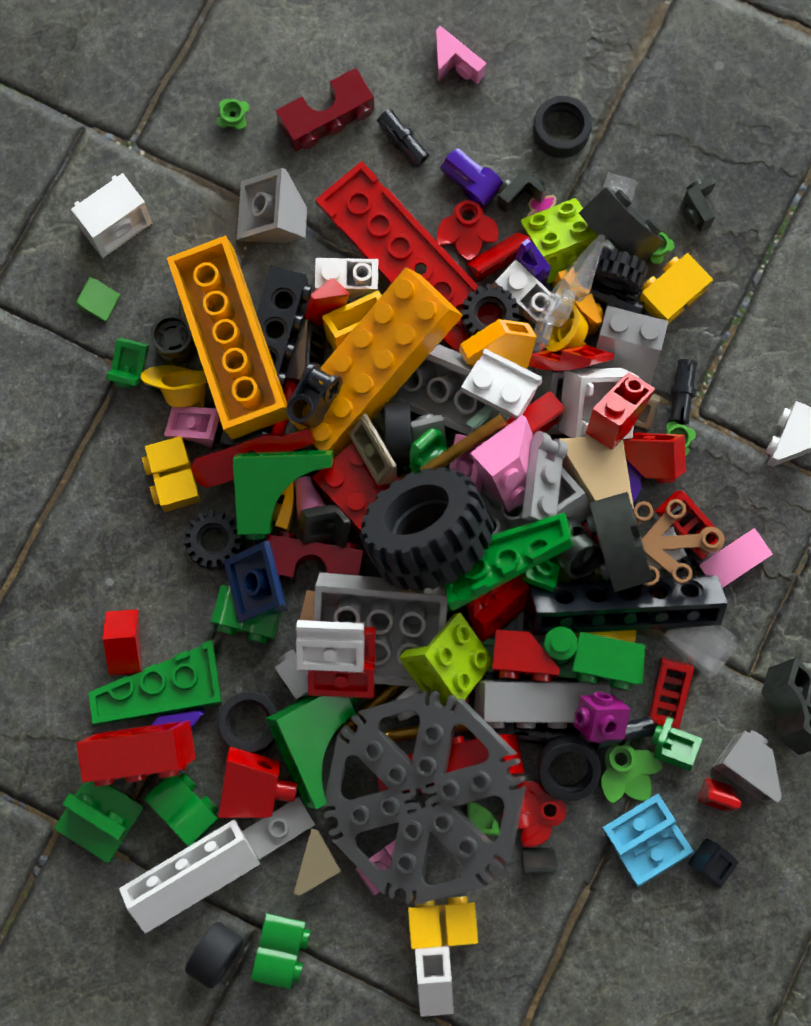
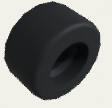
[185,922,244,989]

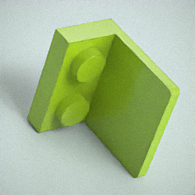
[521,198,603,283]
[399,613,493,706]

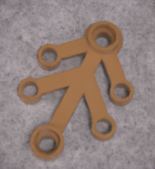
[597,499,724,587]

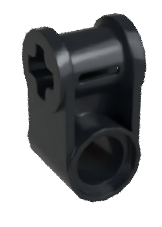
[286,362,343,428]

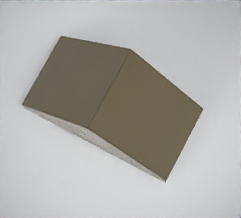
[293,829,342,896]

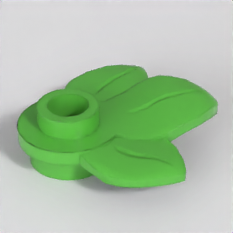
[601,744,663,803]

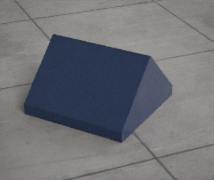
[224,541,288,623]

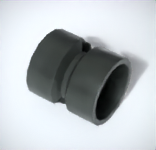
[151,314,196,365]
[554,517,603,579]

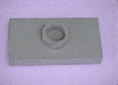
[242,797,315,860]

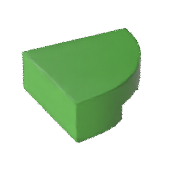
[467,802,500,836]

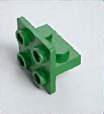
[55,781,144,862]

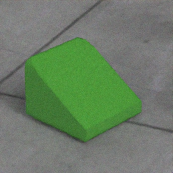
[76,277,121,322]

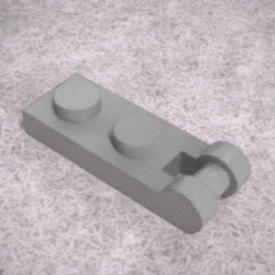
[522,431,568,523]

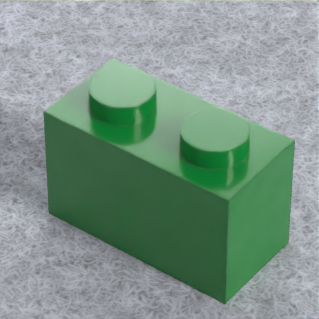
[571,632,645,691]

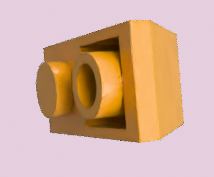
[459,319,537,369]

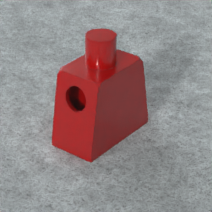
[218,747,297,818]

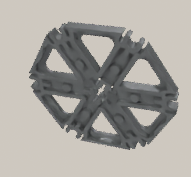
[322,690,526,905]

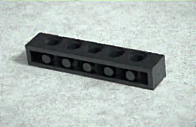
[220,265,312,453]
[525,575,728,635]

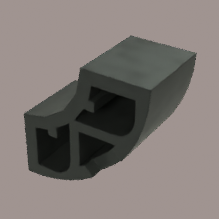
[579,187,665,261]
[587,492,653,592]
[761,658,811,755]

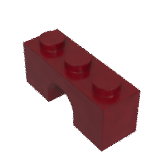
[276,68,375,152]
[267,531,364,582]

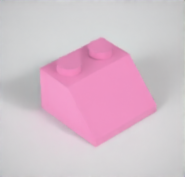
[470,415,533,513]

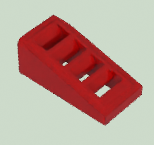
[654,490,725,560]
[648,657,694,730]
[698,778,741,812]

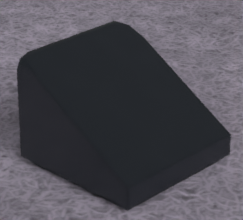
[688,838,739,889]

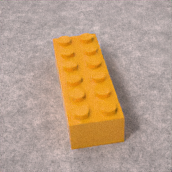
[167,235,289,440]
[289,268,463,457]

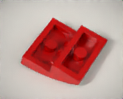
[528,345,615,371]
[466,575,529,643]
[308,627,376,698]

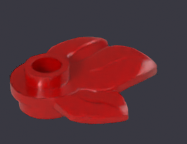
[437,200,498,261]
[501,781,567,847]

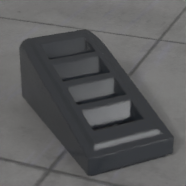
[285,319,325,385]

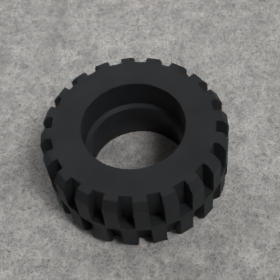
[360,467,493,592]

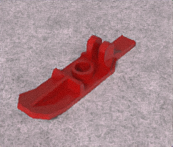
[191,427,315,488]

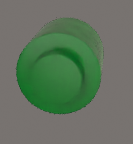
[544,627,578,664]

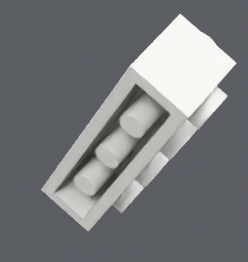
[119,820,260,933]

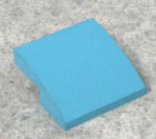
[603,794,694,888]

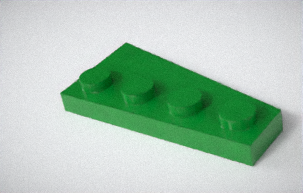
[444,512,574,611]
[88,639,223,727]

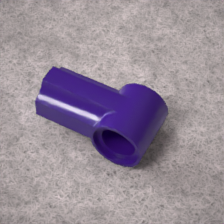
[440,148,503,208]

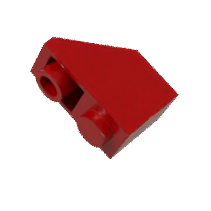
[586,372,655,450]
[492,629,560,683]

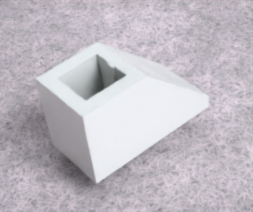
[315,258,378,300]
[492,260,561,326]
[766,401,811,467]
[415,945,454,1017]

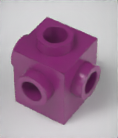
[574,692,631,743]

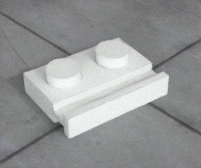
[461,349,542,419]
[296,621,364,672]

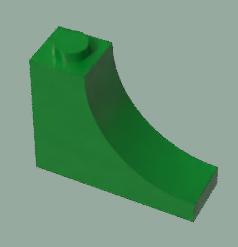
[233,450,334,540]
[265,695,356,809]

